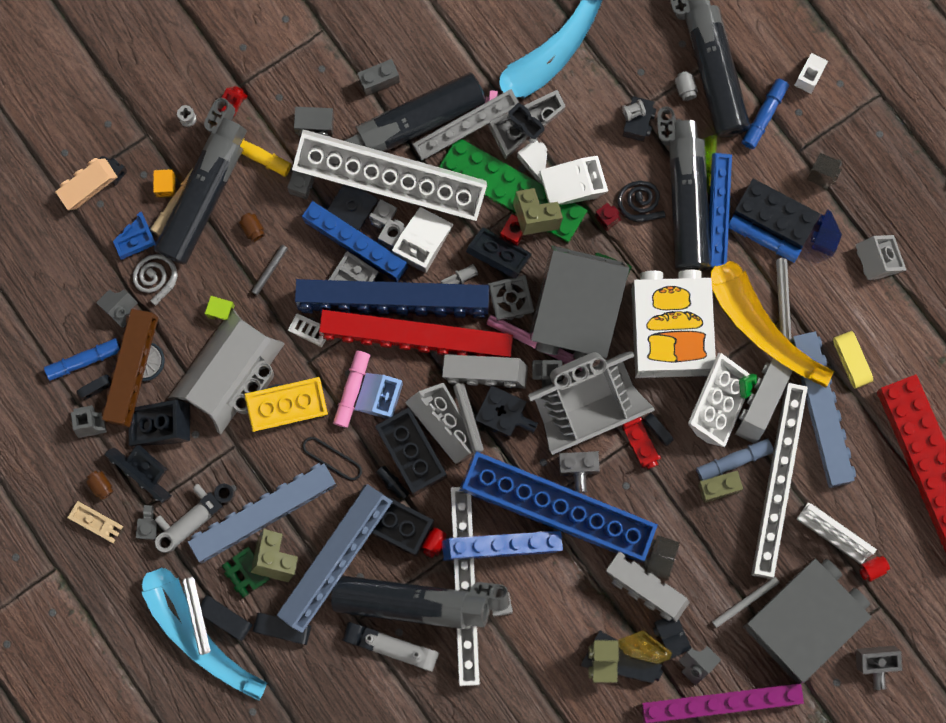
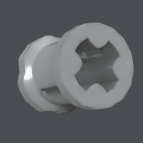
[622,99,646,122]
[177,105,197,127]

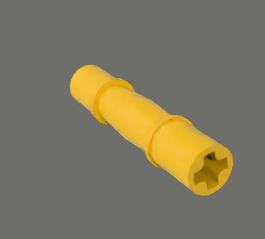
[240,138,292,177]

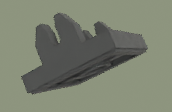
[488,275,534,321]

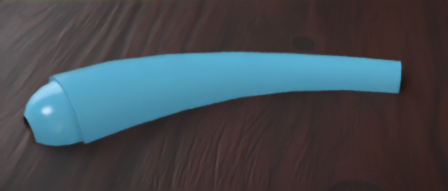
[500,0,602,98]
[141,568,267,700]

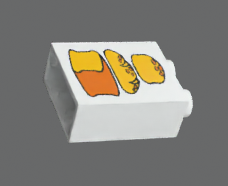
[632,270,716,378]

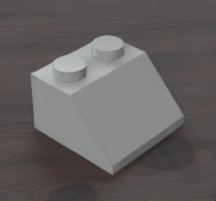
[856,235,906,280]

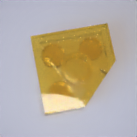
[619,630,672,664]

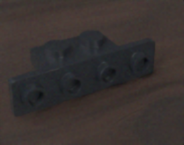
[105,445,172,503]

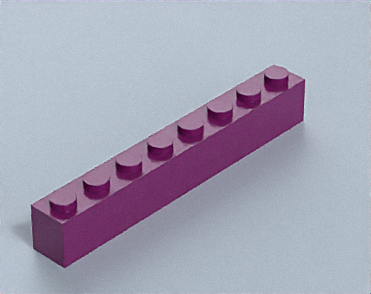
[641,684,804,723]

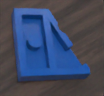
[113,212,156,260]

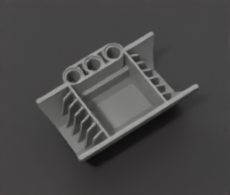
[168,308,285,434]
[528,351,654,455]

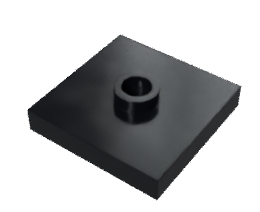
[327,184,378,231]

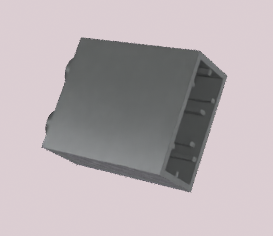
[530,245,629,364]
[743,558,872,684]

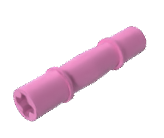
[333,351,370,428]

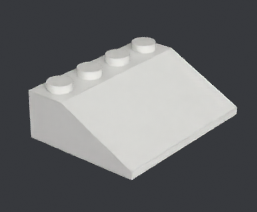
[688,353,750,447]

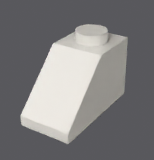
[517,140,547,185]

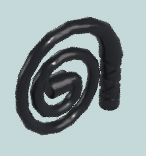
[617,180,665,223]

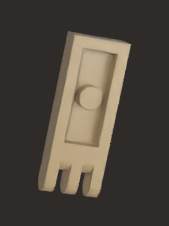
[68,501,123,543]

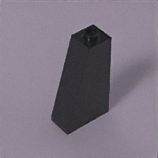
[580,630,663,684]

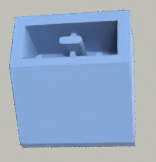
[355,373,403,419]

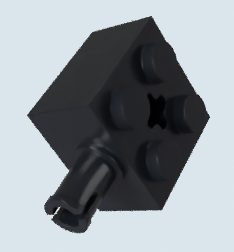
[475,385,538,440]

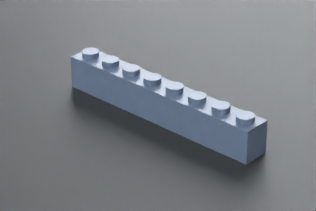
[791,332,856,488]
[188,463,337,564]
[277,484,393,633]

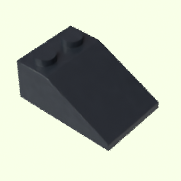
[129,400,190,446]

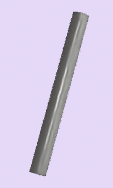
[712,577,779,628]

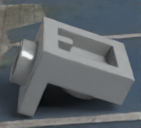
[369,199,397,229]

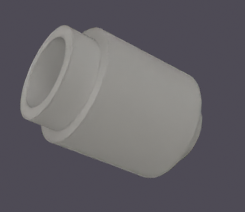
[675,72,697,101]

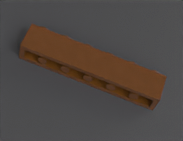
[102,309,158,427]

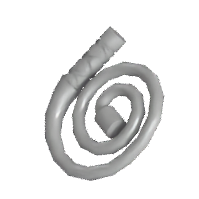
[133,254,178,306]

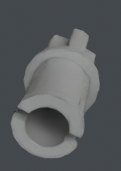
[441,264,478,284]

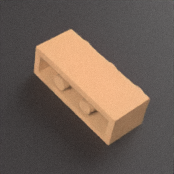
[56,158,118,210]

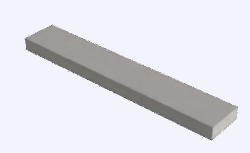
[413,89,519,160]

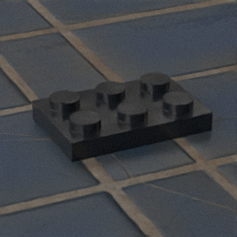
[466,227,532,279]

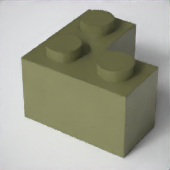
[513,188,563,235]
[251,529,298,582]
[588,640,619,683]

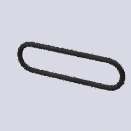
[303,437,362,481]

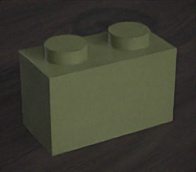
[698,471,743,503]

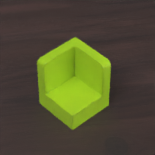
[205,296,235,320]

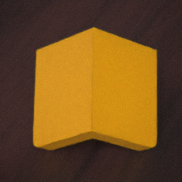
[154,170,175,197]

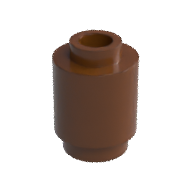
[239,213,265,242]
[86,470,114,500]

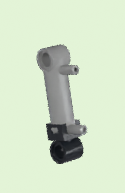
[155,483,235,553]
[342,622,439,672]

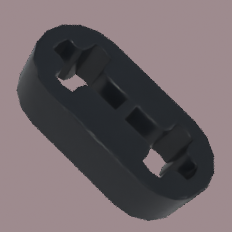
[76,375,112,401]
[643,413,674,446]

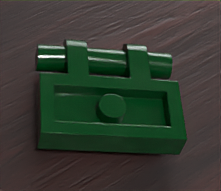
[222,547,270,598]

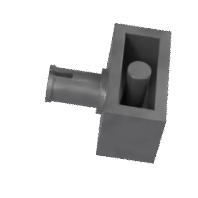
[559,451,600,493]
[856,646,902,690]

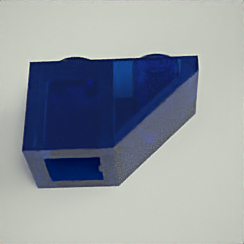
[810,210,842,256]

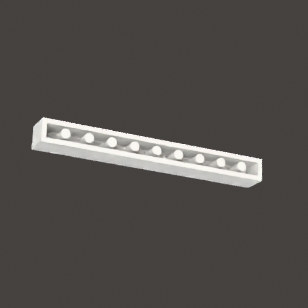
[751,383,808,579]
[451,487,479,686]

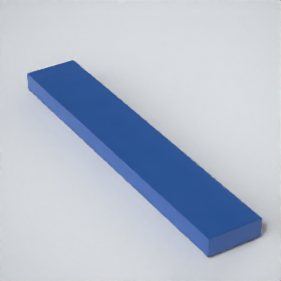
[709,153,732,268]

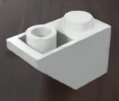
[795,53,828,94]

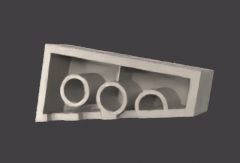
[489,90,566,159]
[442,355,528,389]
[735,358,793,444]
[405,383,474,464]
[606,551,690,622]

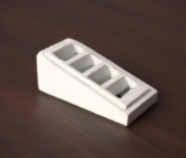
[288,314,326,347]

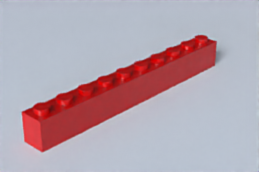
[319,310,513,358]

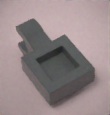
[136,505,158,540]

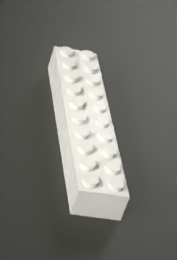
[292,129,487,221]

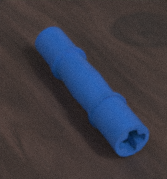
[741,79,789,149]
[729,214,801,263]
[44,338,121,381]

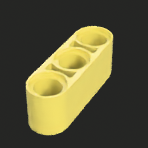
[833,331,873,389]

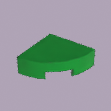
[739,374,757,399]

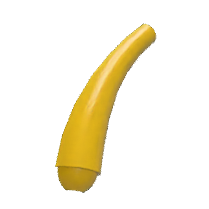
[711,261,834,388]

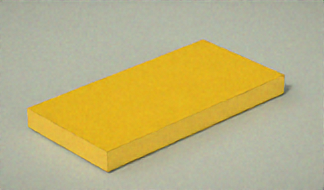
[244,377,328,432]

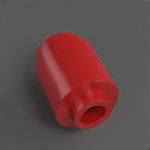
[421,528,447,558]
[859,556,890,582]

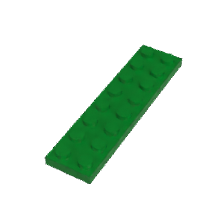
[439,139,588,244]

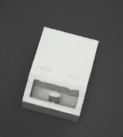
[539,156,608,205]
[392,207,453,273]

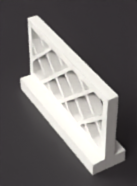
[797,503,877,564]

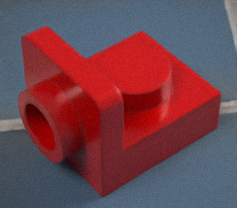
[221,86,248,117]
[622,417,650,448]
[633,439,661,469]

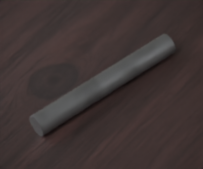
[251,245,288,296]

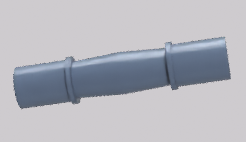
[696,438,774,481]

